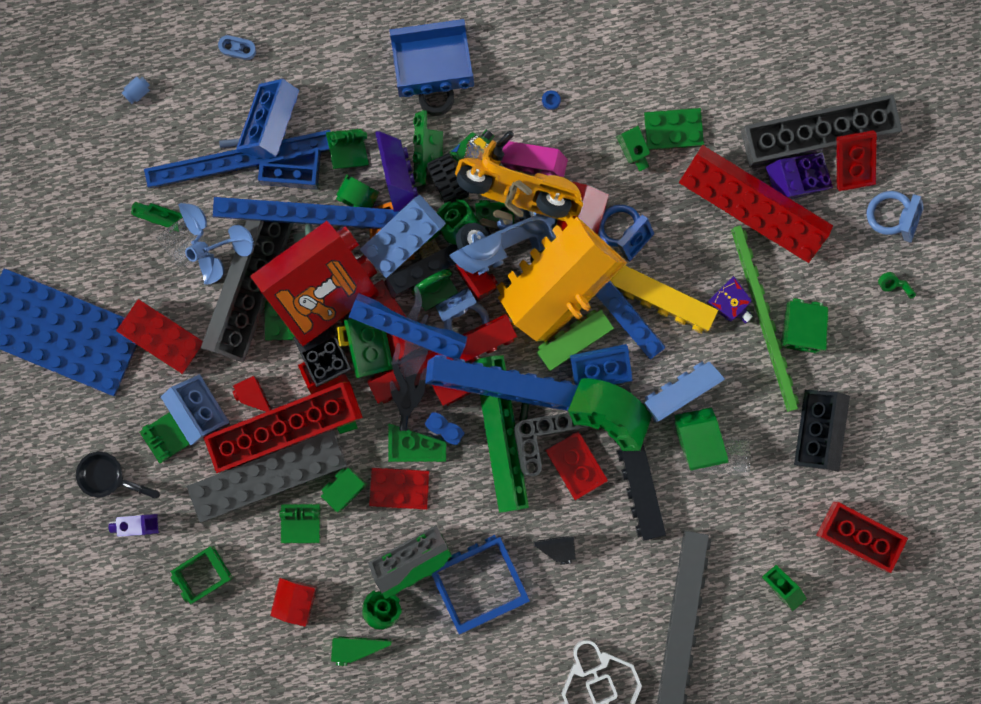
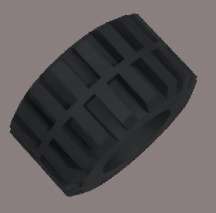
[427,153,469,203]

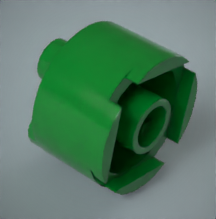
[336,174,380,208]
[436,199,479,245]

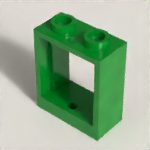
[170,545,233,605]

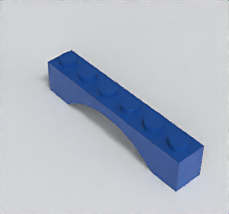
[349,293,467,359]

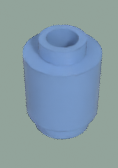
[122,76,150,104]

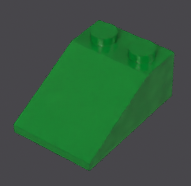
[674,407,729,471]

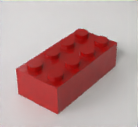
[116,299,203,374]
[816,502,908,573]

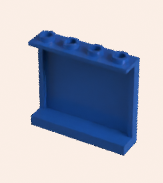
[389,19,474,97]

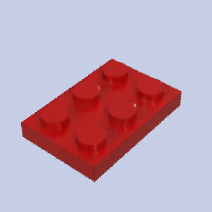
[837,130,877,191]
[545,431,608,500]
[369,468,430,510]

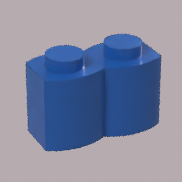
[425,412,465,445]

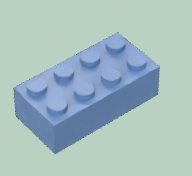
[360,194,446,278]

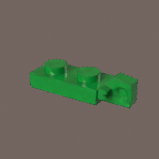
[131,202,185,231]

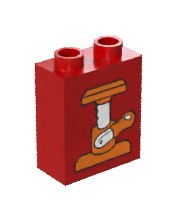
[250,221,378,347]

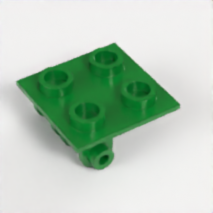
[326,129,369,169]
[139,412,190,464]
[279,504,320,543]

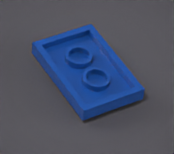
[570,344,633,385]

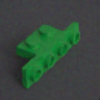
[412,110,443,188]

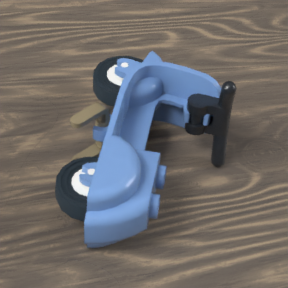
[449,208,558,275]

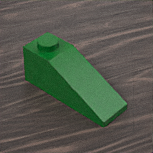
[331,636,392,666]

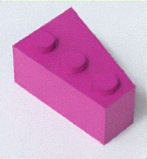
[500,141,568,177]

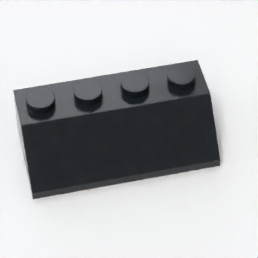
[794,390,850,472]

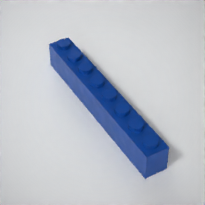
[425,355,578,411]

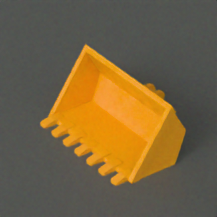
[497,213,628,342]

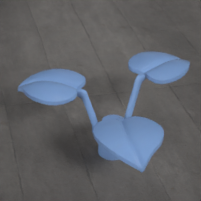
[178,203,254,284]

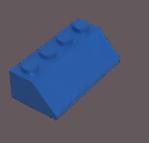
[236,79,299,159]

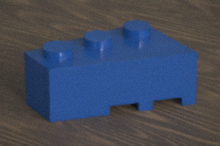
[258,147,321,190]

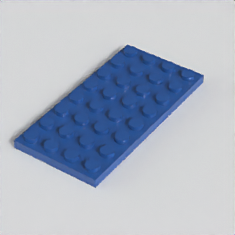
[0,268,137,397]

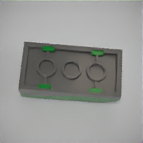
[368,525,453,599]

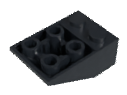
[293,326,352,387]

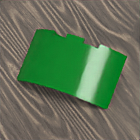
[568,378,651,451]

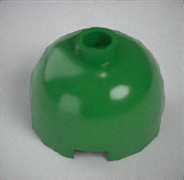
[362,590,402,630]

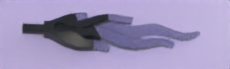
[390,286,428,431]

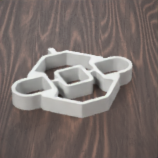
[560,640,642,704]

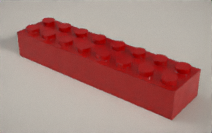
[679,145,833,263]
[203,381,363,473]

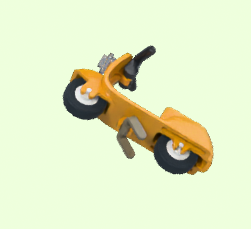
[455,131,583,221]

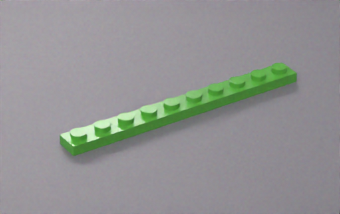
[731,225,799,412]

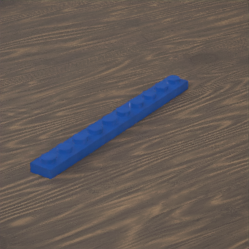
[144,130,331,189]
[213,197,400,229]

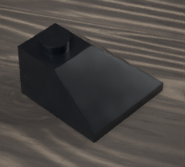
[533,535,576,565]

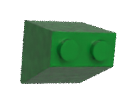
[781,298,828,354]

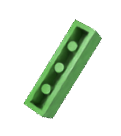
[537,310,614,372]

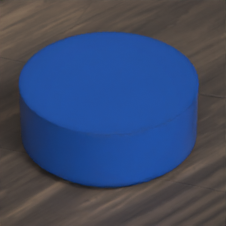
[542,90,561,110]

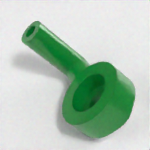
[878,272,916,299]

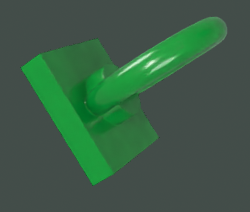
[411,269,458,312]

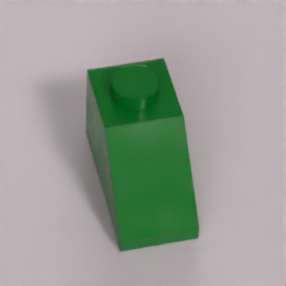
[762,565,807,611]

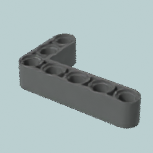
[514,413,589,477]

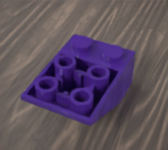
[766,152,833,200]

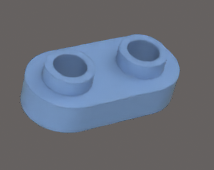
[218,35,256,60]

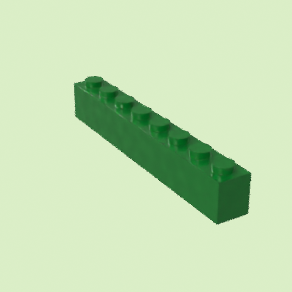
[474,355,529,513]

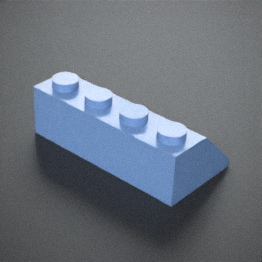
[643,361,725,423]

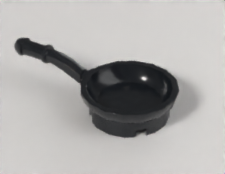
[76,451,160,499]

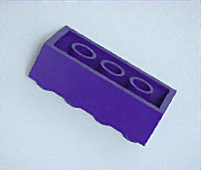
[375,131,418,212]

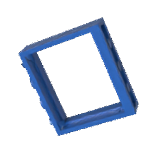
[432,535,530,635]

